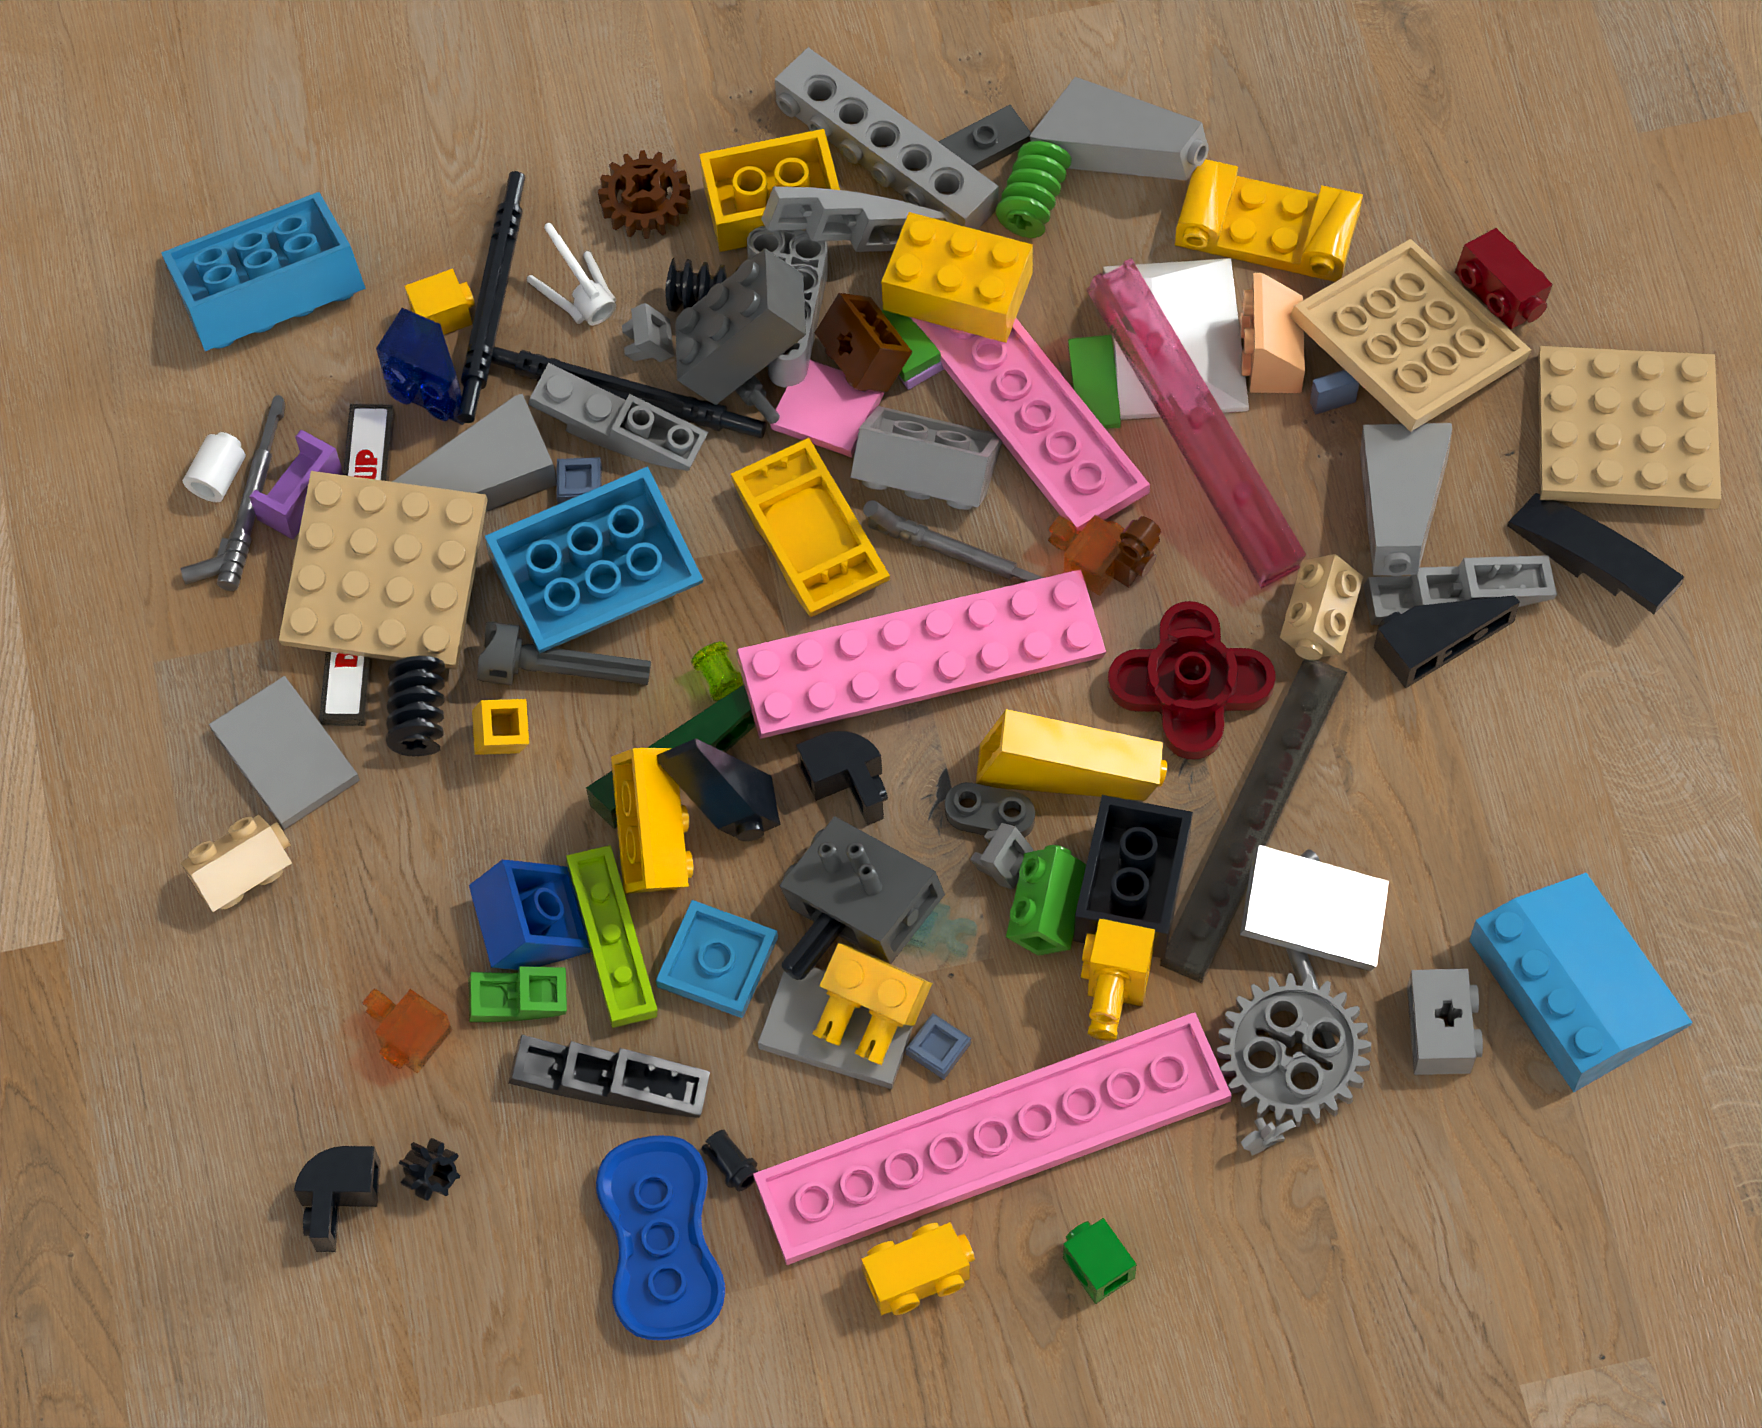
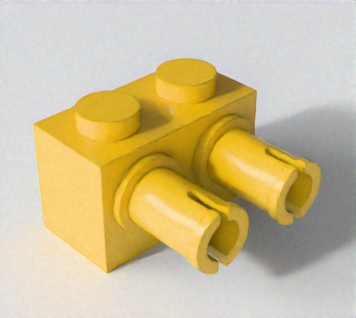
[1081,919,1155,1041]
[812,943,933,1065]

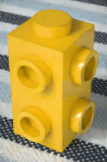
[861,1222,975,1316]

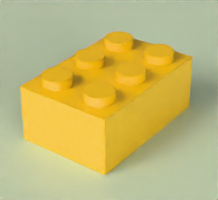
[699,129,840,252]
[881,212,1033,343]

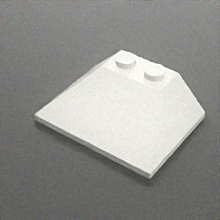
[1103,258,1249,420]

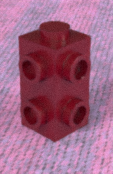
[1454,228,1553,330]

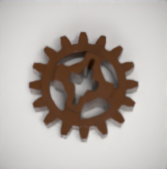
[598,150,691,239]

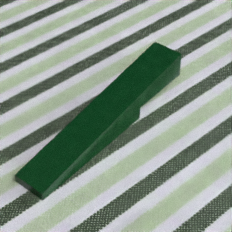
[586,684,756,829]

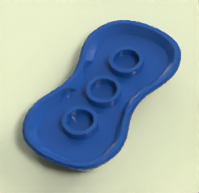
[596,1135,725,1340]

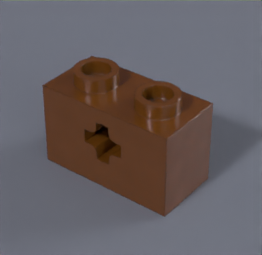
[814,293,912,392]

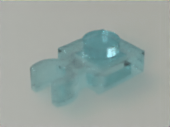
[907,903,977,957]

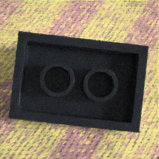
[1073,795,1193,959]

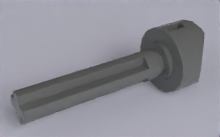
[477,622,651,685]

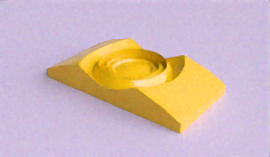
[731,438,890,617]

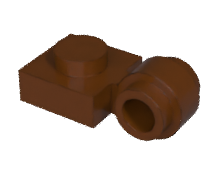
[1114,516,1161,588]

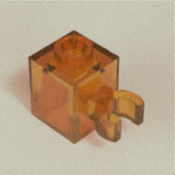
[1048,515,1124,596]
[362,988,452,1074]

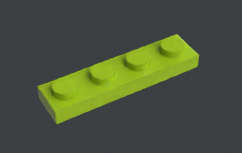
[566,845,658,1028]

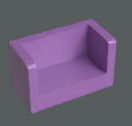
[249,430,343,540]

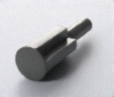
[735,375,780,424]

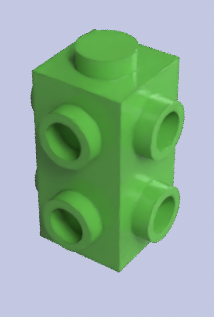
[1006,845,1086,955]

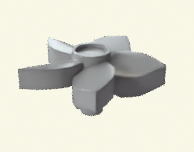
[1241,1117,1296,1156]

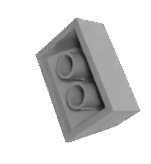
[850,406,1002,510]

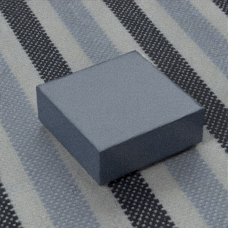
[1310,370,1359,415]
[557,457,602,504]
[906,1013,971,1080]

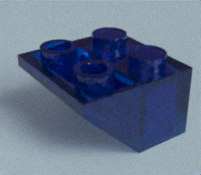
[376,308,464,425]

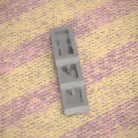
[761,186,944,252]
[1363,555,1557,625]

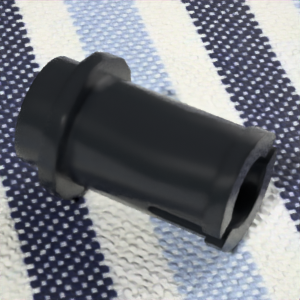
[701,1130,759,1192]

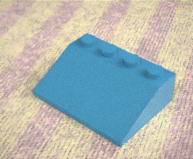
[161,192,366,351]
[485,466,703,654]
[1469,873,1692,1092]

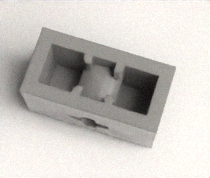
[1407,969,1483,1075]

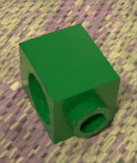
[1063,1218,1137,1304]

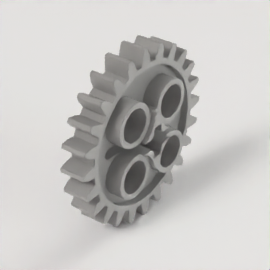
[1217,973,1371,1127]

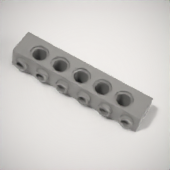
[775,47,999,230]

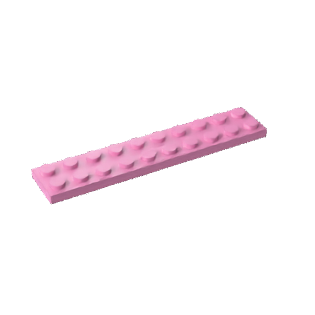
[753,1012,1232,1265]

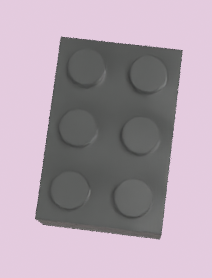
[675,248,806,405]

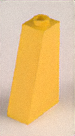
[976,709,1167,801]

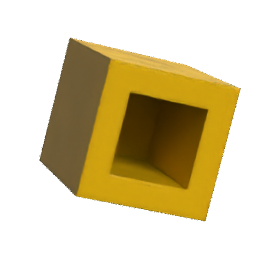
[404,268,475,342]
[472,699,529,755]

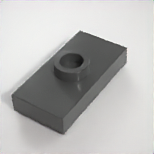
[938,105,1031,171]

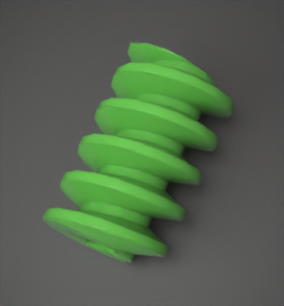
[996,141,1072,238]

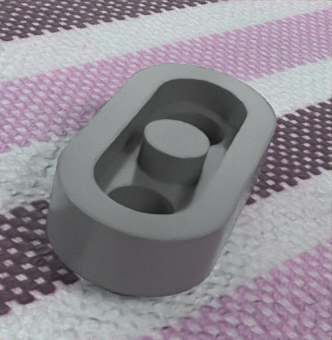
[945,782,1035,838]

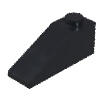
[1374,595,1520,689]
[657,738,781,841]

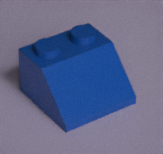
[469,859,591,970]

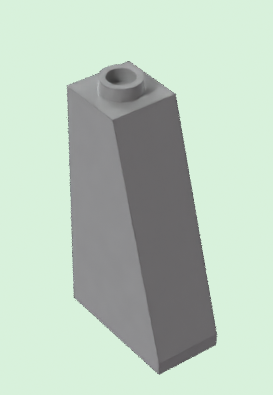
[1029,77,1209,180]
[392,393,557,511]
[1360,423,1452,576]

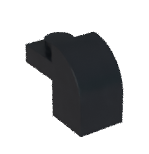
[796,731,888,826]
[294,1146,381,1252]

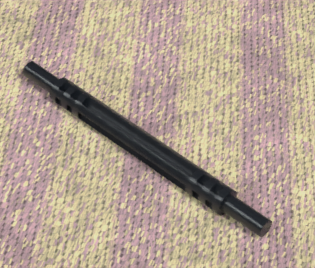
[457,171,526,423]
[482,346,767,439]

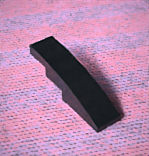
[1507,493,1684,615]
[508,1035,710,1118]

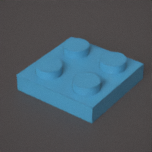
[656,900,778,1018]

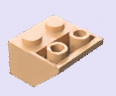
[1240,273,1305,393]

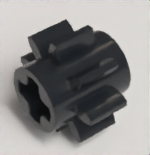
[399,1138,461,1201]

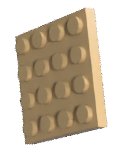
[1290,239,1531,432]
[1538,346,1721,509]
[279,471,488,669]

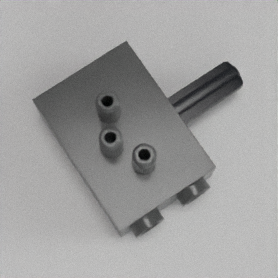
[779,816,945,980]

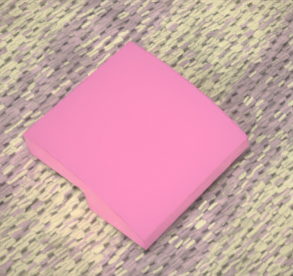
[770,360,884,458]

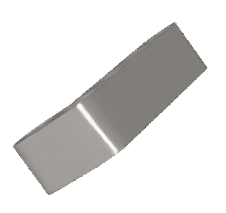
[747,226,828,388]

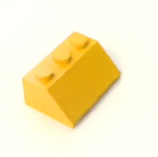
[611,748,693,894]

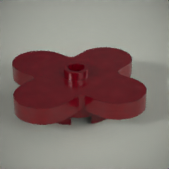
[1108,601,1276,760]

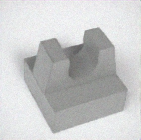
[622,303,674,362]
[970,823,1034,889]

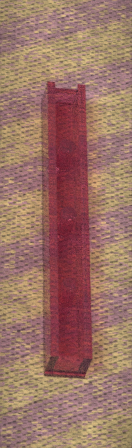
[1086,258,1306,589]

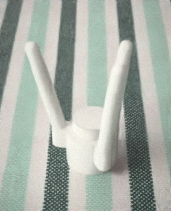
[527,223,616,326]

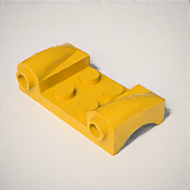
[1175,159,1363,282]

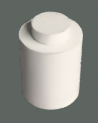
[183,432,246,502]

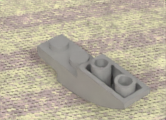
[528,363,708,471]

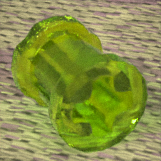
[691,641,744,701]

